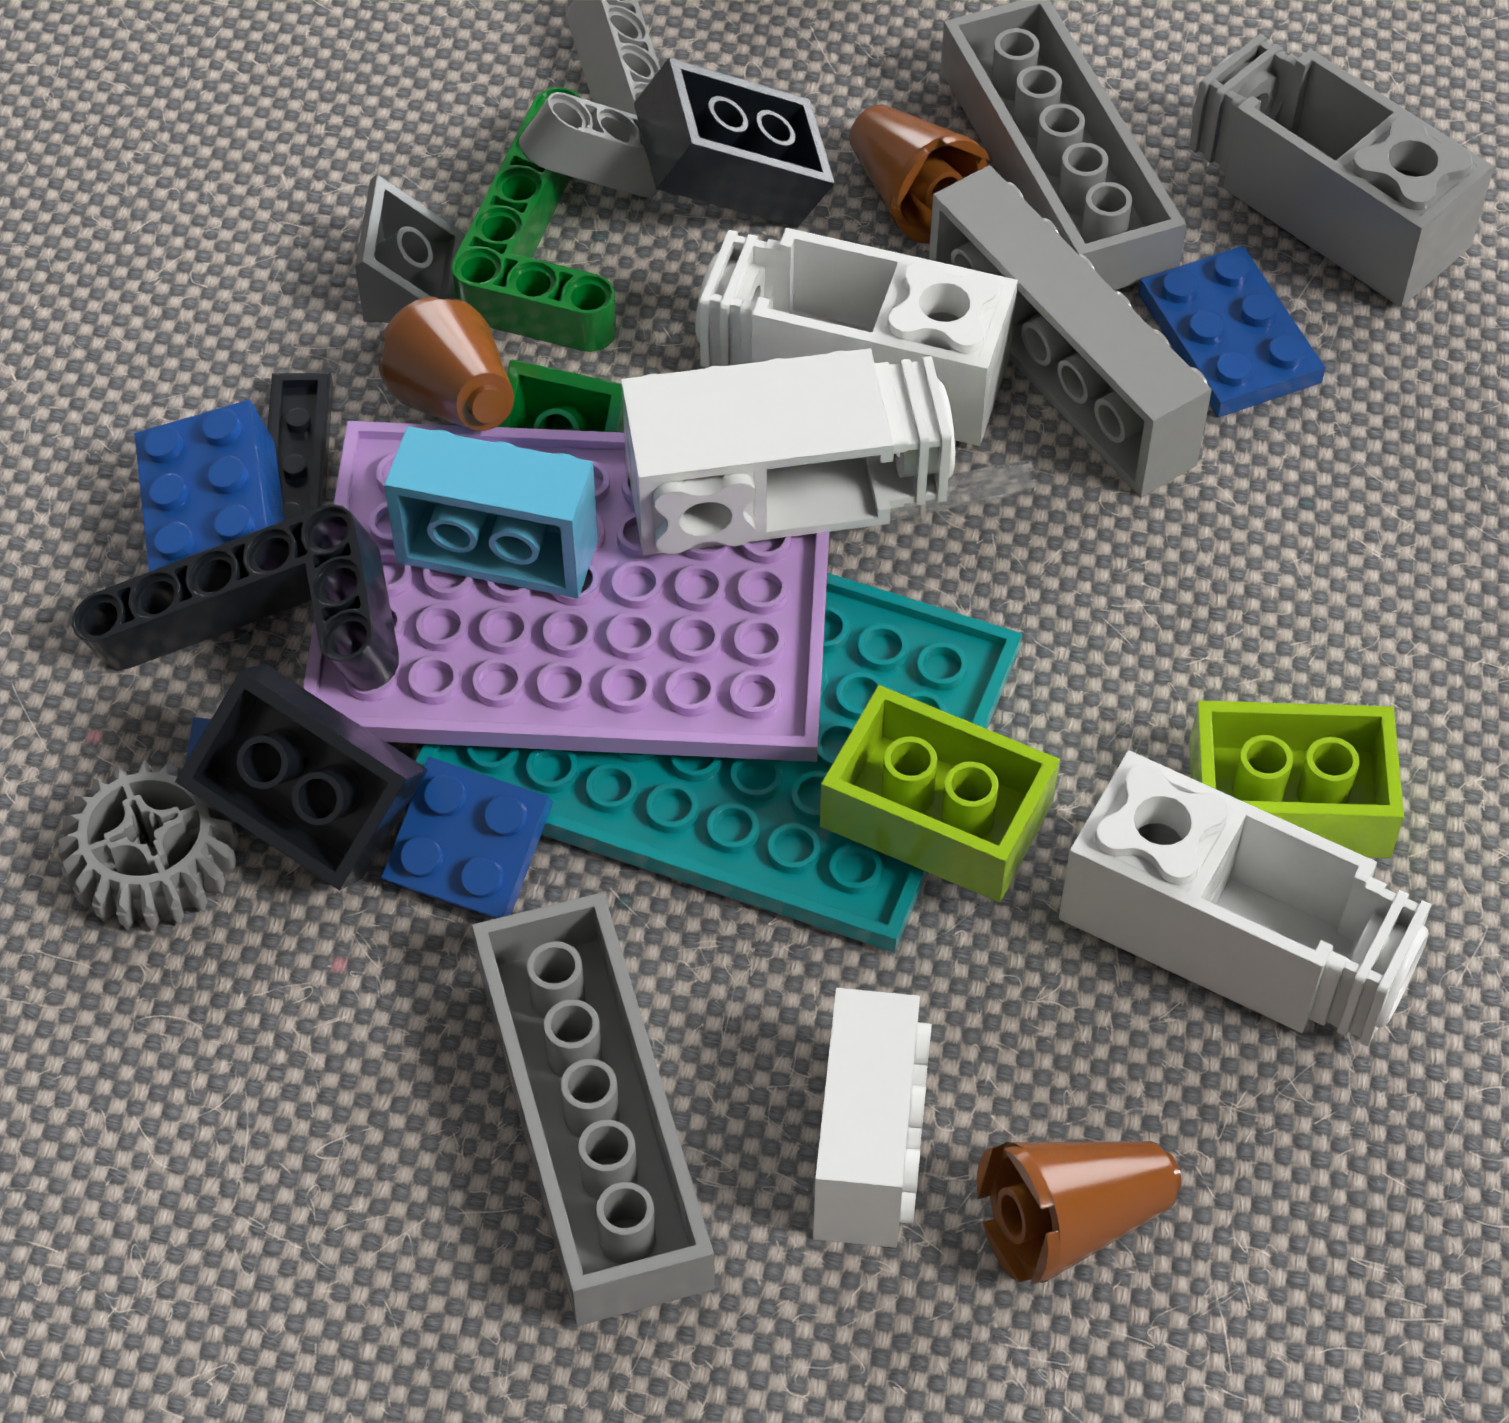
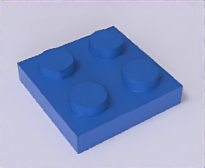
[382,756,553,919]

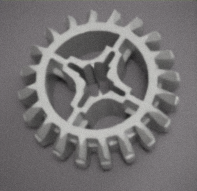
[58,760,239,932]

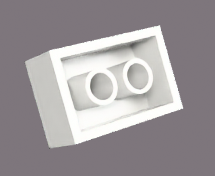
[813,988,932,1248]

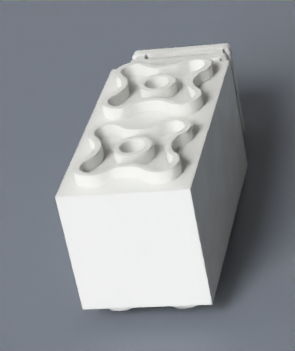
[695,228,1018,446]
[621,348,955,556]
[1059,750,1432,1047]

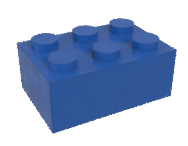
[134,399,285,572]

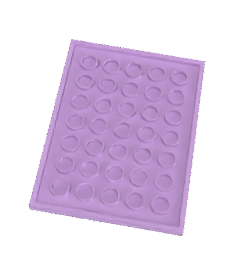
[303,421,829,762]

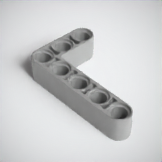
[519,0,660,198]

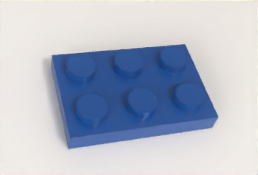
[1138,246,1326,418]

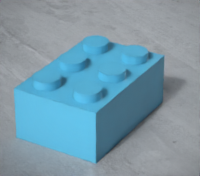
[384,426,598,598]

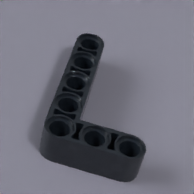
[72,504,399,691]

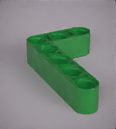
[452,87,617,352]

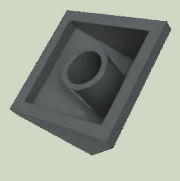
[355,174,465,323]

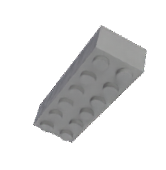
[940,0,1186,290]
[929,165,1212,497]
[472,892,715,1326]

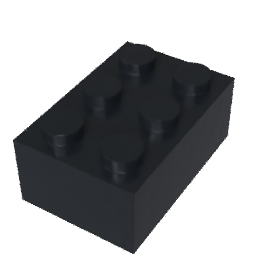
[634,58,835,227]
[175,664,428,891]

